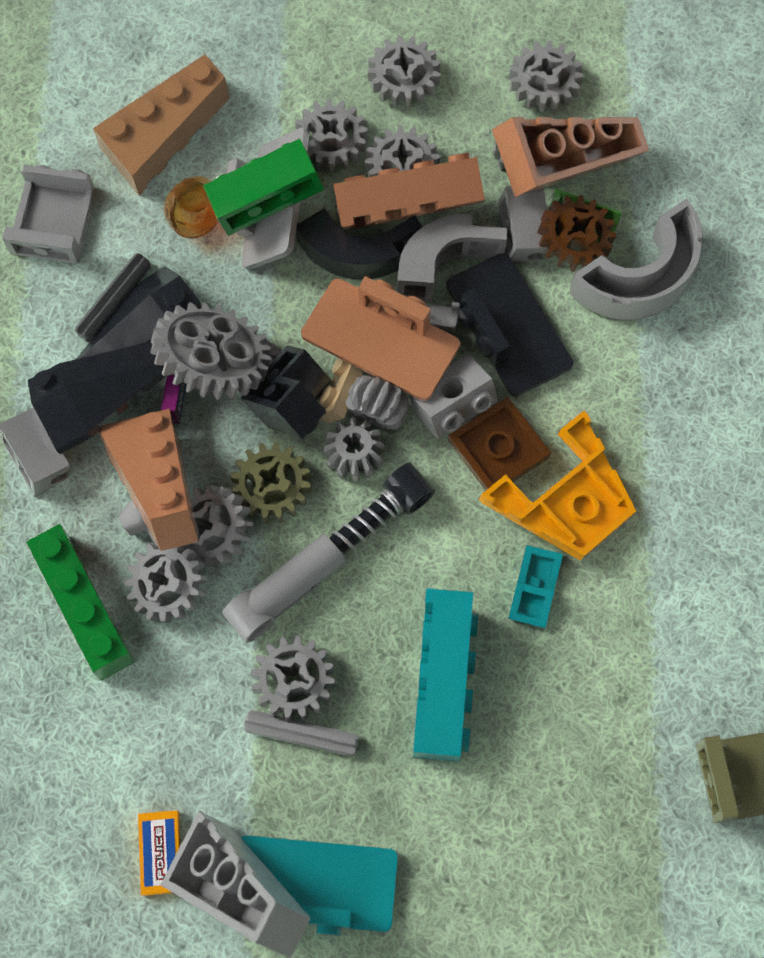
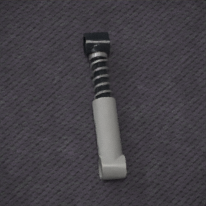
[222,462,435,643]

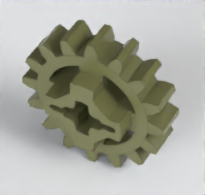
[230,442,311,523]

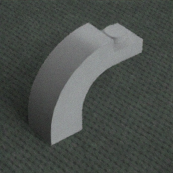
[396,214,507,303]

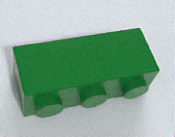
[203,138,324,236]

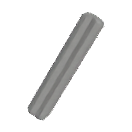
[244,710,359,757]

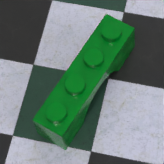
[26,524,135,681]

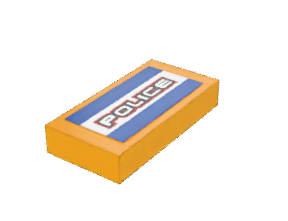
[138,810,181,896]

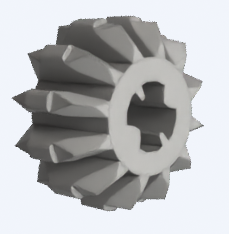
[345,375,410,431]
[323,417,386,482]

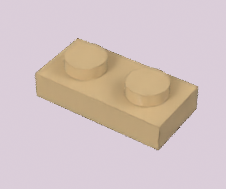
[318,358,364,424]

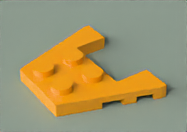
[479,411,636,561]

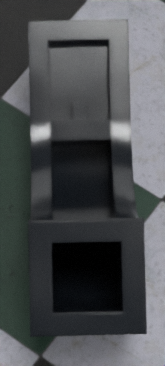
[296,208,422,280]

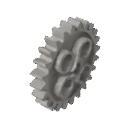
[150,302,271,400]

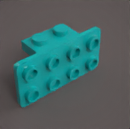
[241,835,398,936]

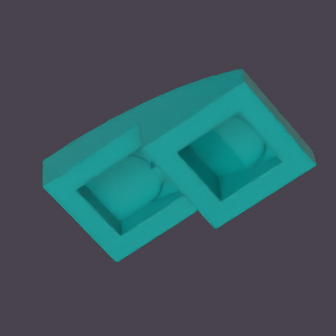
[508,545,563,628]

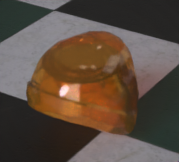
[163,176,218,239]

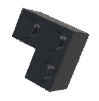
[241,345,331,439]

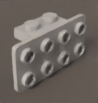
[219,127,309,270]

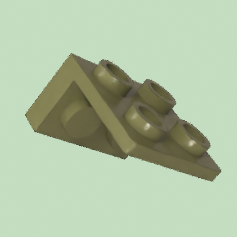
[695,732,764,824]

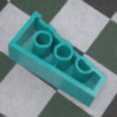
[413,588,478,762]

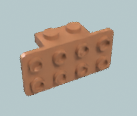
[301,276,460,401]

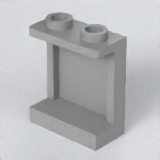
[2,165,96,264]

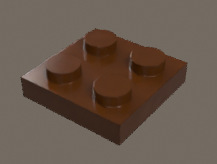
[448,397,551,491]

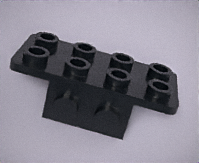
[446,253,573,397]

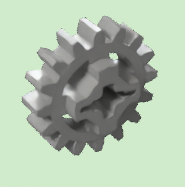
[367,36,441,107]
[509,41,583,113]
[295,99,368,172]
[365,126,440,177]
[185,485,253,568]
[124,543,208,623]
[251,635,335,722]

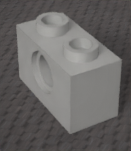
[409,354,498,440]

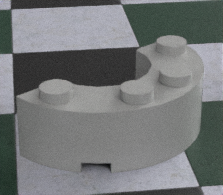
[569,199,703,320]

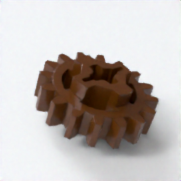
[537,195,617,272]

